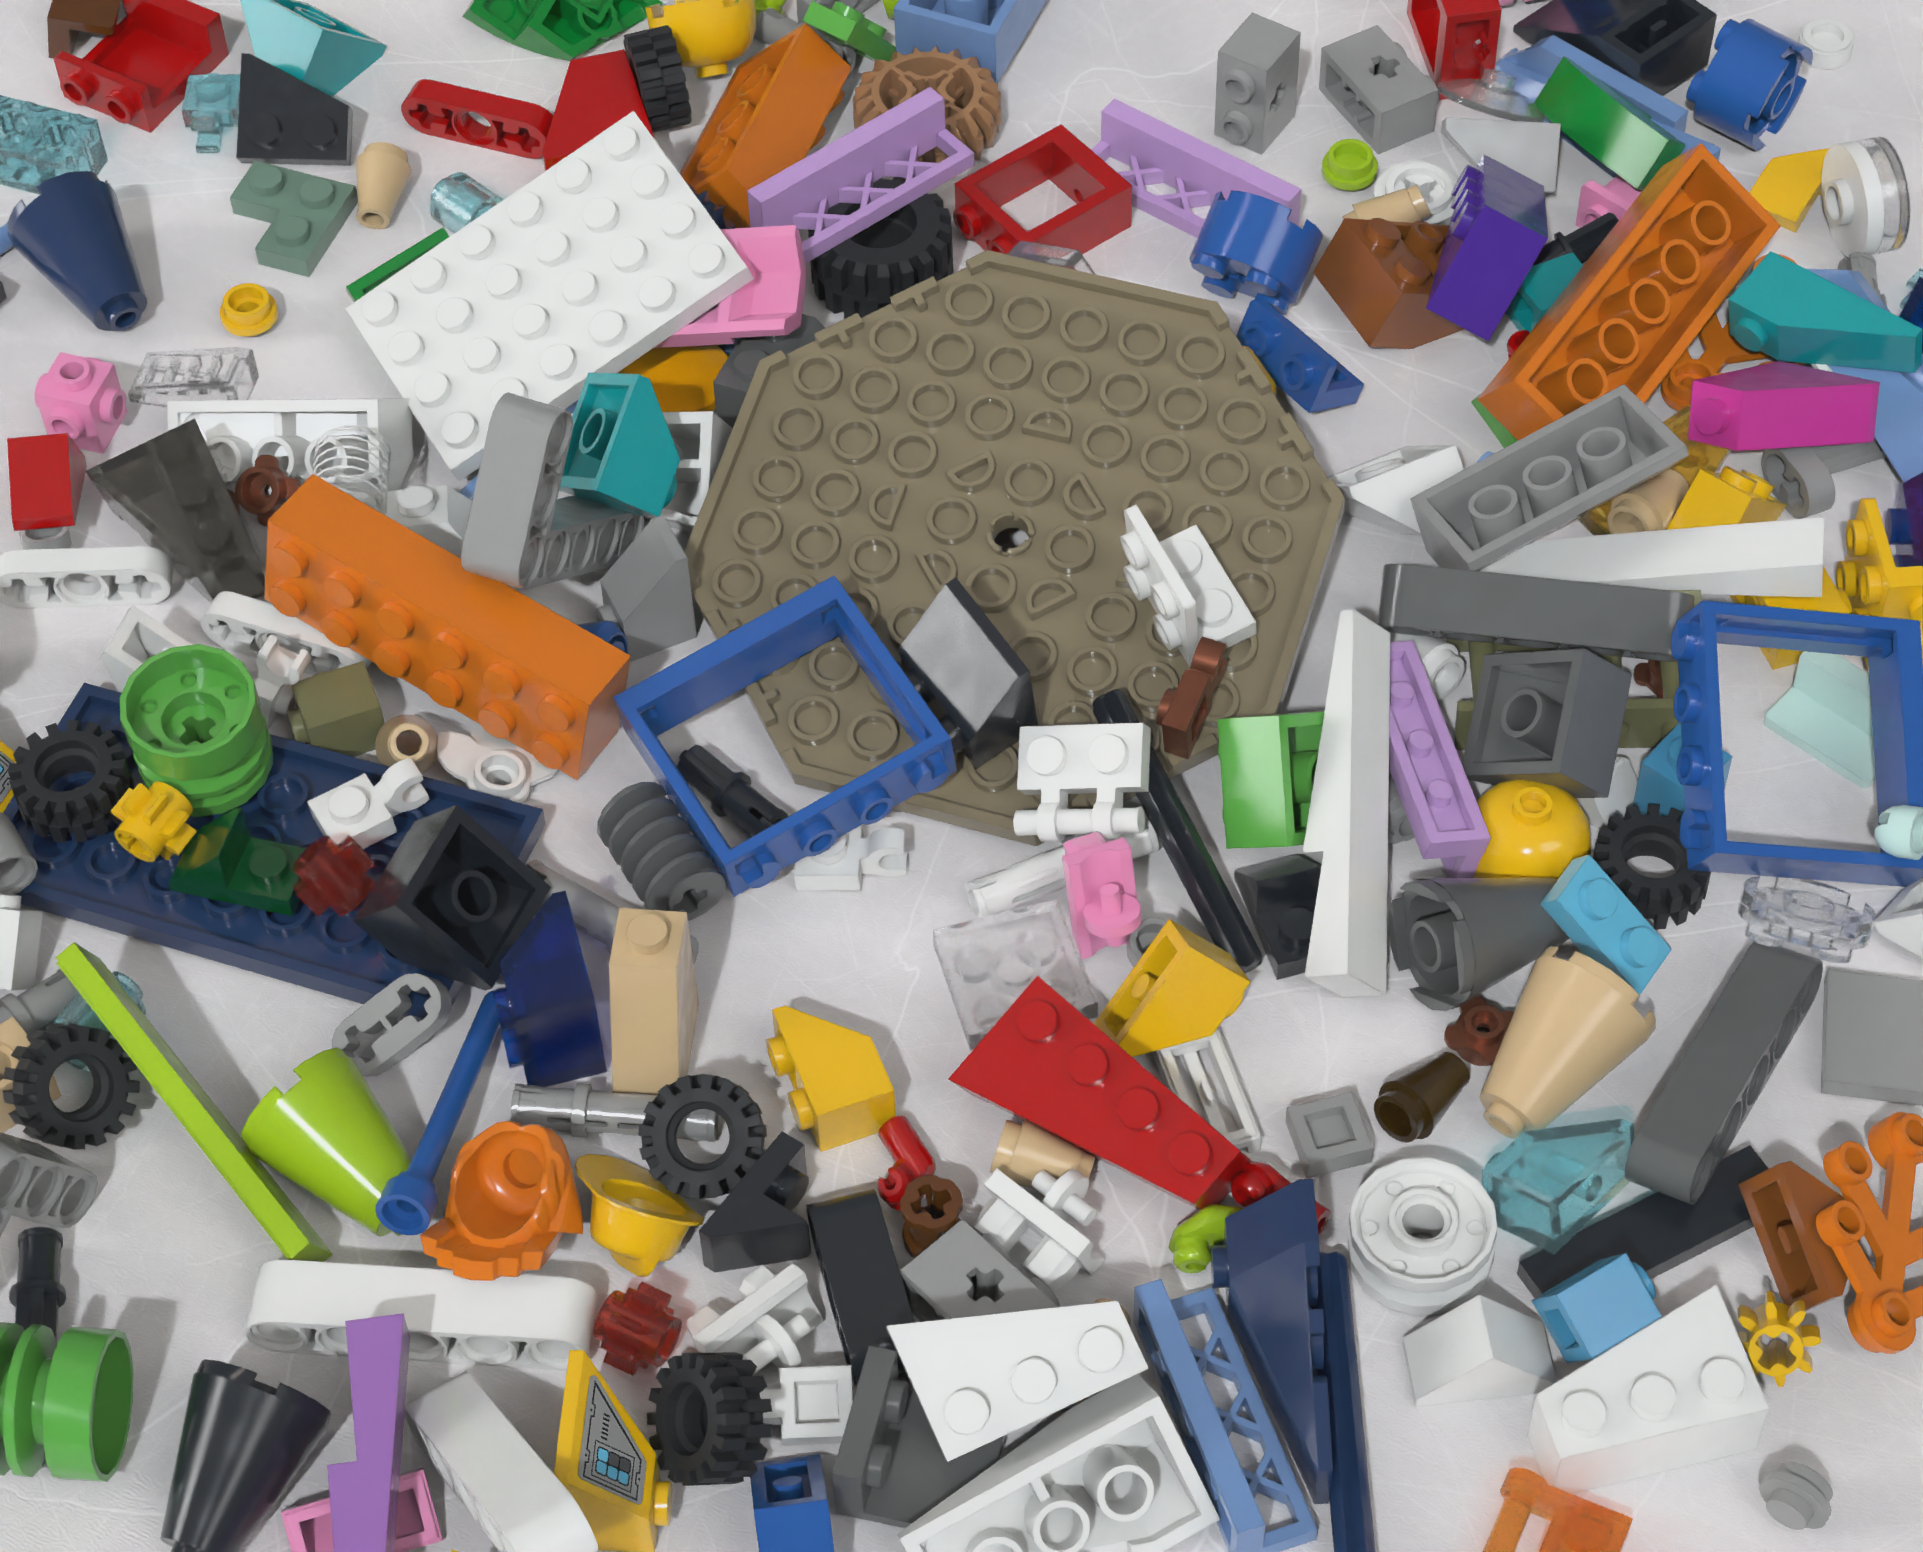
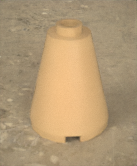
[1479,946,1656,1139]

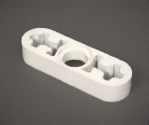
[0,546,173,608]
[201,591,372,675]

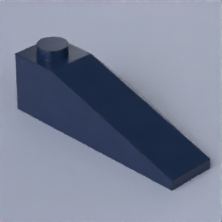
[1211,1179,1333,1504]

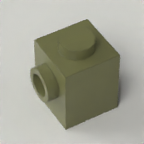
[286,661,385,757]

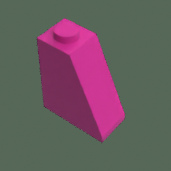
[1688,361,1880,451]

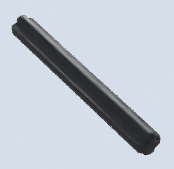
[1093,689,1262,974]

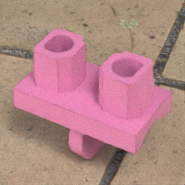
[1062,832,1142,960]

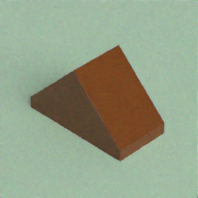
[1738,1161,1860,1311]

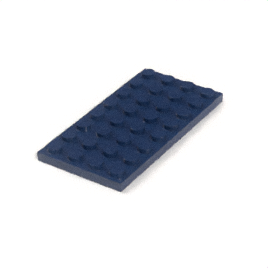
[3,683,546,1019]

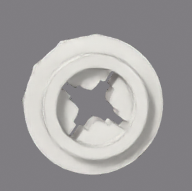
[1374,161,1458,225]

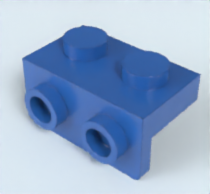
[1236,299,1364,413]

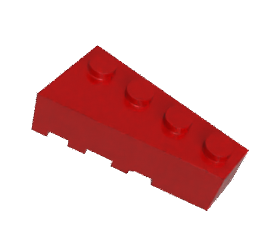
[948,975,1252,1210]

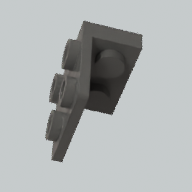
[832,1346,1006,1528]

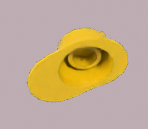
[574,1154,704,1277]

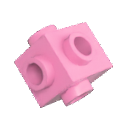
[35,352,128,454]

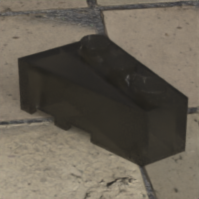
[85,418,266,603]

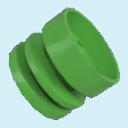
[120,644,273,817]
[0,1322,133,1482]

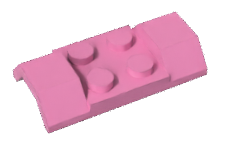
[654,225,806,348]

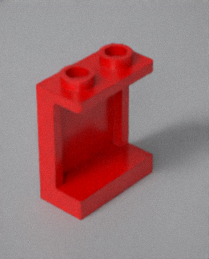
[54,0,229,133]

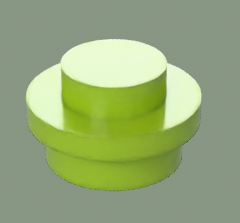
[1321,139,1378,191]

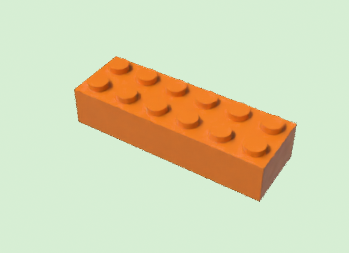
[1477,143,1781,440]
[264,474,631,780]

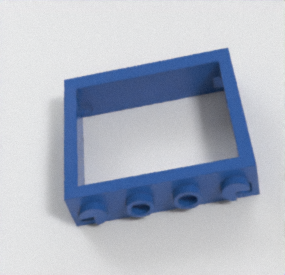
[613,575,957,897]
[1671,600,1923,887]

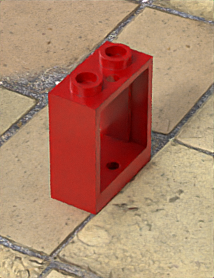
[1407,0,1502,100]
[953,124,1132,267]

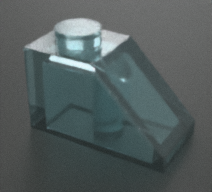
[1482,1119,1634,1254]

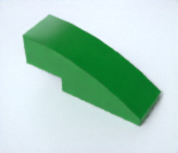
[1533,56,1686,190]

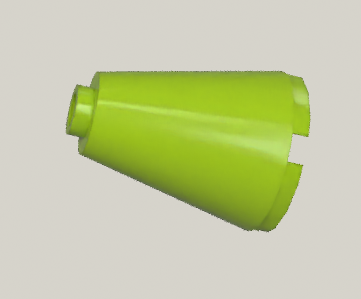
[241,1047,412,1237]

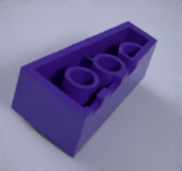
[1426,154,1548,341]

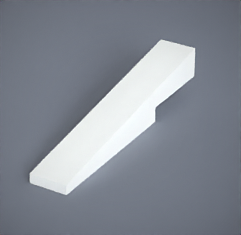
[1481,517,1825,597]
[1303,609,1390,997]

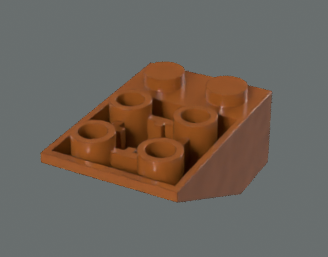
[1313,218,1507,349]

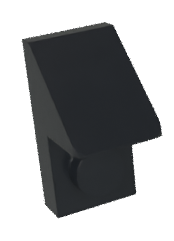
[1234,855,1321,980]
[699,1131,811,1273]

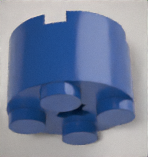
[1686,19,1813,150]
[1189,190,1323,315]

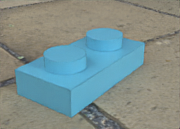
[1540,855,1672,995]

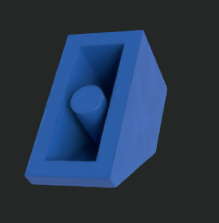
[750,1454,834,1552]

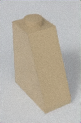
[609,908,699,1095]

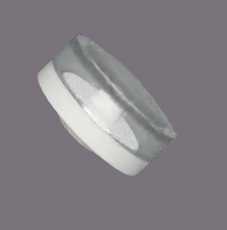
[1821,136,1910,258]

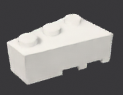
[886,1301,1149,1462]

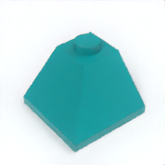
[240,0,387,97]
[559,372,681,517]

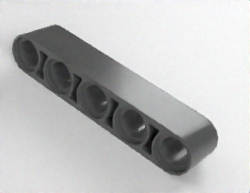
[1377,564,1695,662]
[1624,939,1823,1205]

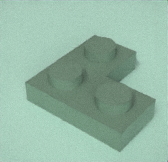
[230,161,358,277]

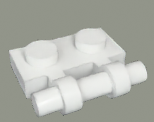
[1013,723,1151,842]

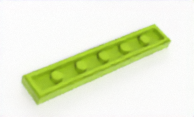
[55,942,333,1262]

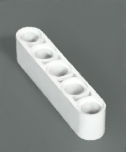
[245,1260,598,1370]
[404,1371,599,1552]

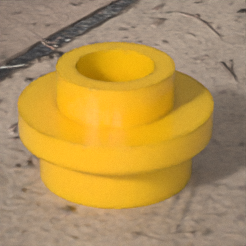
[219,283,278,336]

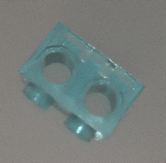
[0,95,108,195]

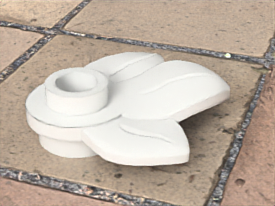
[437,723,558,803]

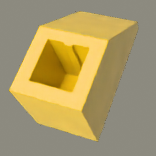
[1666,465,1787,530]
[765,1005,896,1152]

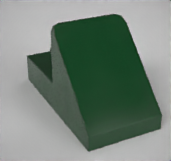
[169,808,316,916]

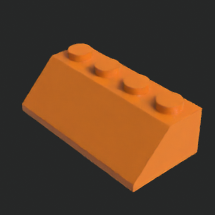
[679,23,852,228]

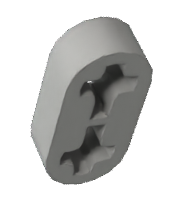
[332,973,452,1076]

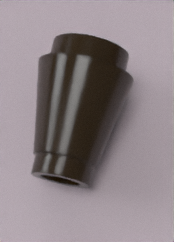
[1374,1052,1470,1143]

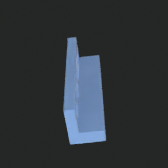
[1133,1279,1318,1552]

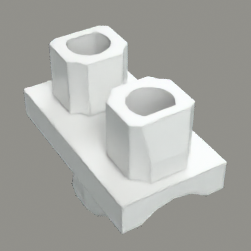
[973,1168,1105,1294]
[687,1263,823,1373]

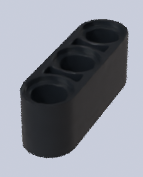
[806,1189,915,1385]

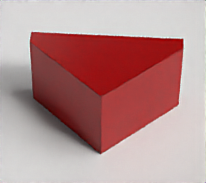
[7,433,87,531]

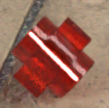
[292,835,374,916]
[593,1282,682,1376]

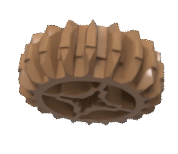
[853,45,1002,163]

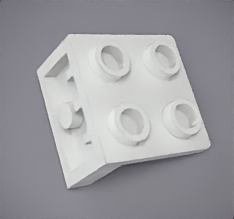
[1120,505,1257,667]

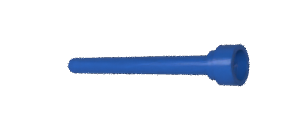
[375,990,509,1235]

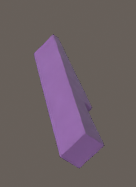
[327,1313,410,1552]

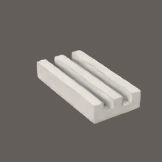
[1153,1029,1262,1153]

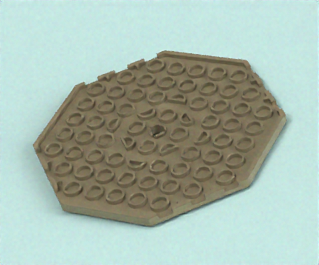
[684,250,1345,846]

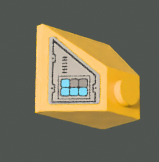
[554,1350,673,1552]

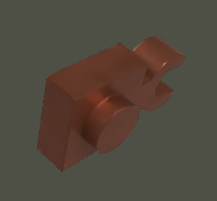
[1156,636,1228,760]

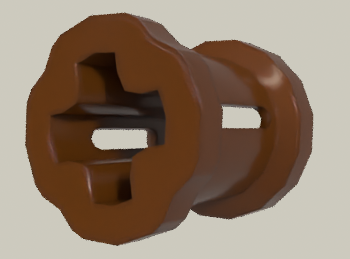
[900,1175,963,1258]

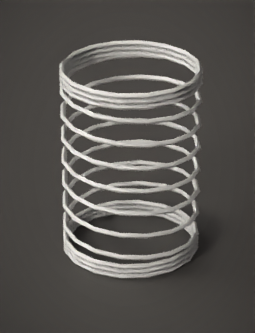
[313,425,391,515]

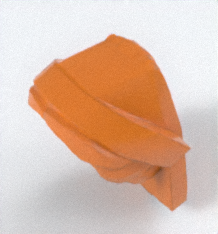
[420,1121,583,1281]

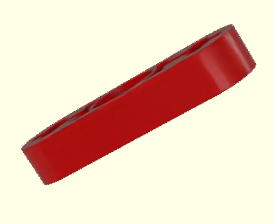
[401,79,553,159]

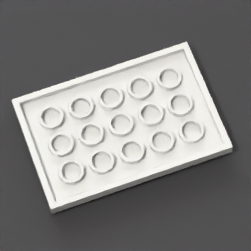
[345,111,754,481]

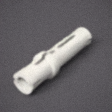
[965,813,1159,922]

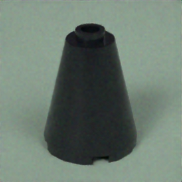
[160,1359,332,1552]

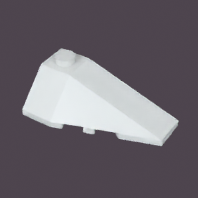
[167,398,413,514]
[897,1374,1220,1552]

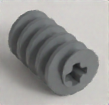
[597,782,727,921]

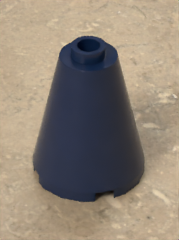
[7,171,147,332]

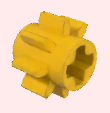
[111,781,197,862]
[1737,1291,1821,1387]

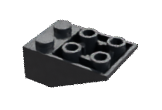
[1513,0,1717,96]

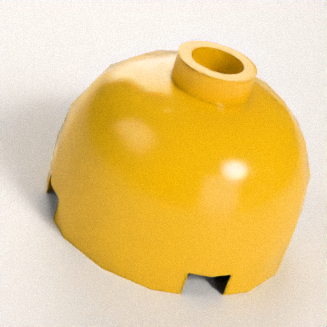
[645,0,756,78]
[1474,780,1591,880]

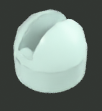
[1875,805,1923,860]

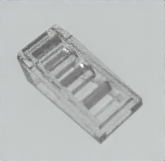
[128,347,259,407]

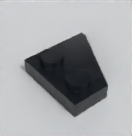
[236,53,353,166]

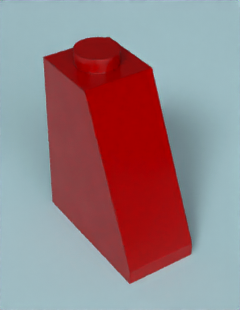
[542,49,654,171]

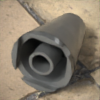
[1388,877,1570,1011]

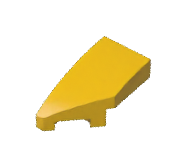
[1749,148,1829,233]

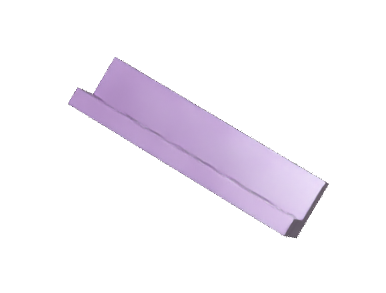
[747,87,974,264]
[1091,99,1301,238]
[1389,640,1491,878]

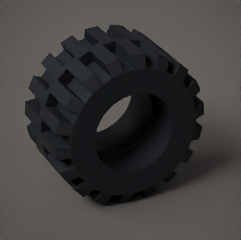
[808,177,953,319]

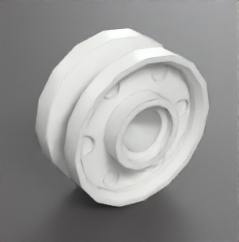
[1348,1157,1498,1316]

